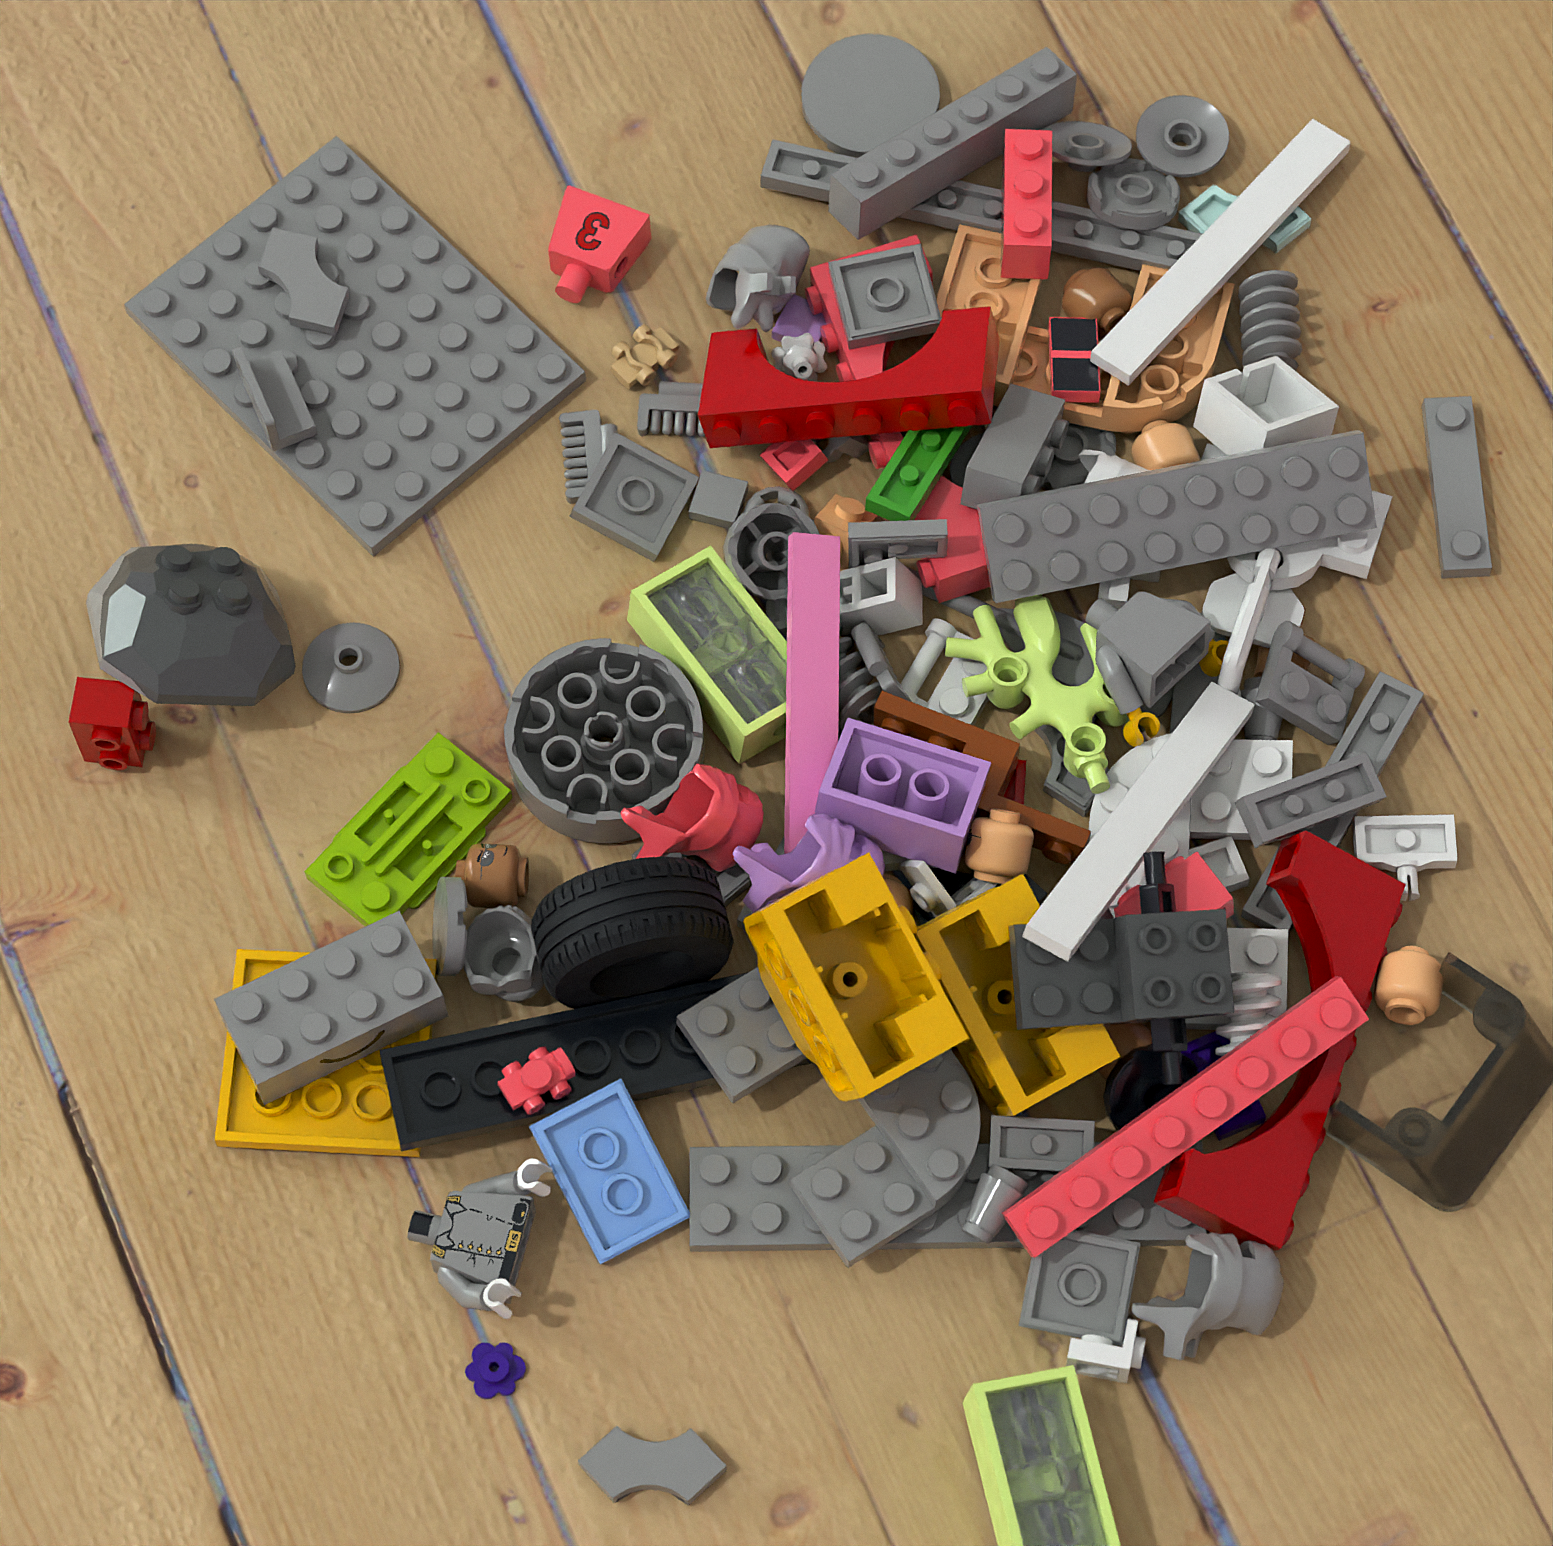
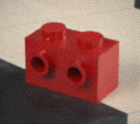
[68,677,156,770]

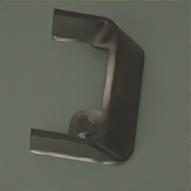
[1326,952,1553,1212]

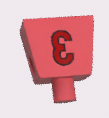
[548,185,652,303]

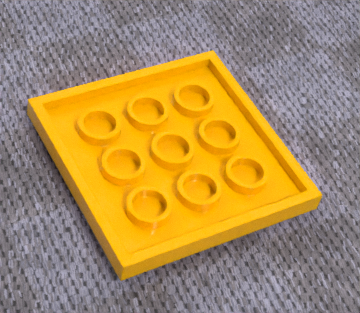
[214,949,438,1157]

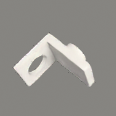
[898,860,998,917]

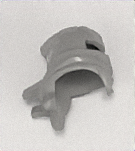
[706,225,810,332]
[1131,1232,1284,1360]

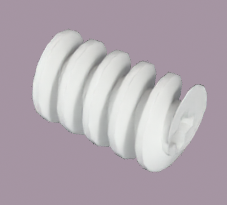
[1215,972,1282,1057]

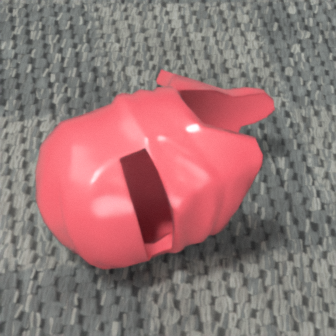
[620,763,764,872]

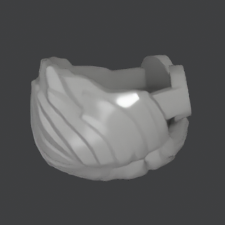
[463,905,544,1002]

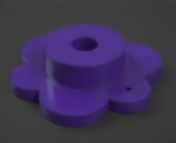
[465,1342,526,1400]

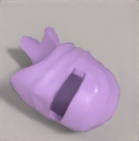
[733,814,885,913]

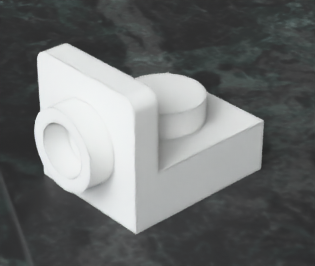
[1066,1319,1146,1383]

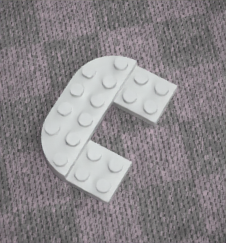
[1089,733,1293,1030]

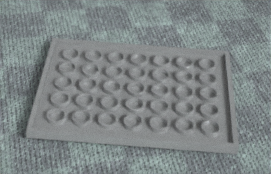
[124,136,586,557]

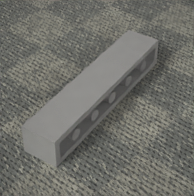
[829,47,1077,240]

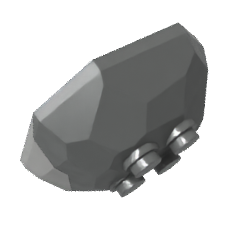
[86,544,296,706]

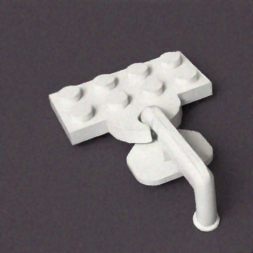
[1201,443,1392,697]

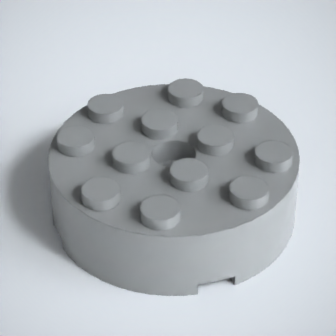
[504,638,705,843]

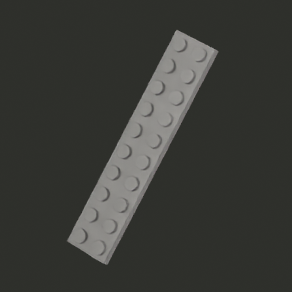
[690,1141,1207,1252]

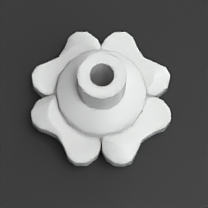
[771,333,827,382]

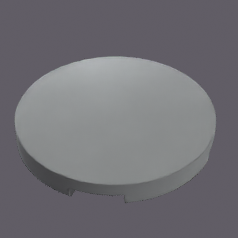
[801,34,940,158]

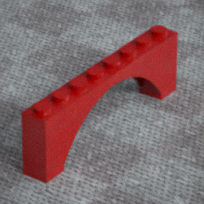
[1153,830,1406,1251]

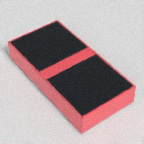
[1048,317,1100,403]

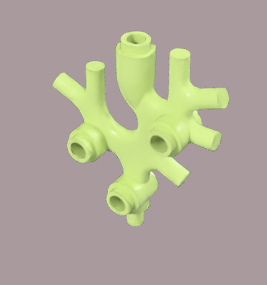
[945,594,1129,794]

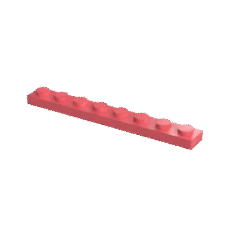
[1002,976,1369,1258]

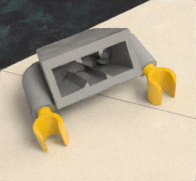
[1085,591,1228,747]

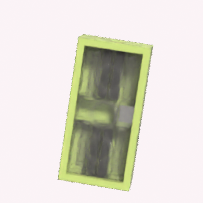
[627,546,787,764]
[962,1365,1121,1546]

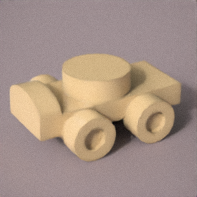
[610,324,679,389]

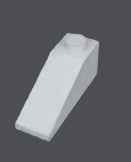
[766,557,923,637]

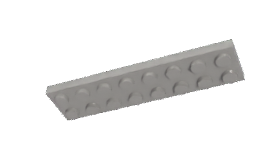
[977,430,1377,603]

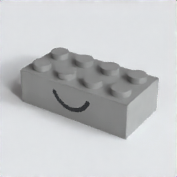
[214,911,448,1105]

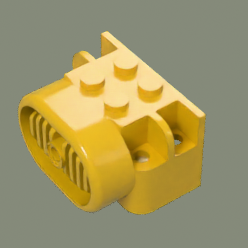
[743,852,969,1102]
[914,874,1120,1116]

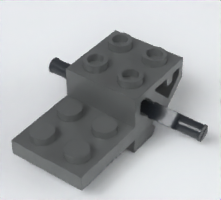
[1008,851,1235,1085]

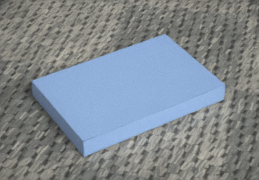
[529,1079,690,1264]

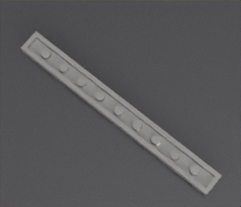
[760,140,1202,271]

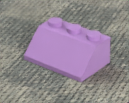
[814,718,991,874]

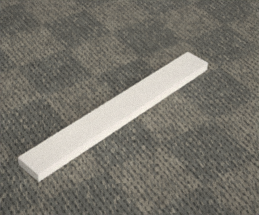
[1090,119,1351,386]
[1023,682,1255,962]

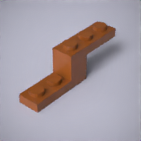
[874,691,1091,864]

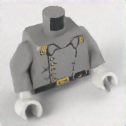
[408,1159,552,1319]

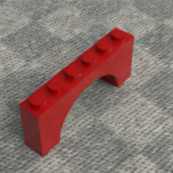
[698,306,1000,448]

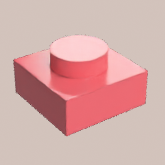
[760,440,828,491]

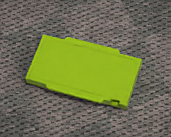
[304,732,513,927]

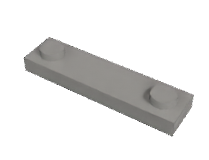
[1422,396,1492,578]

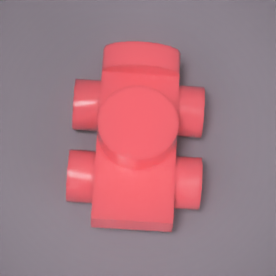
[498,1046,576,1115]

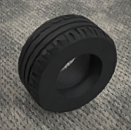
[531,856,734,1009]

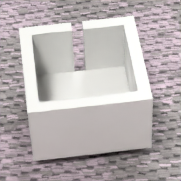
[1193,356,1339,455]

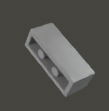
[960,384,1069,510]

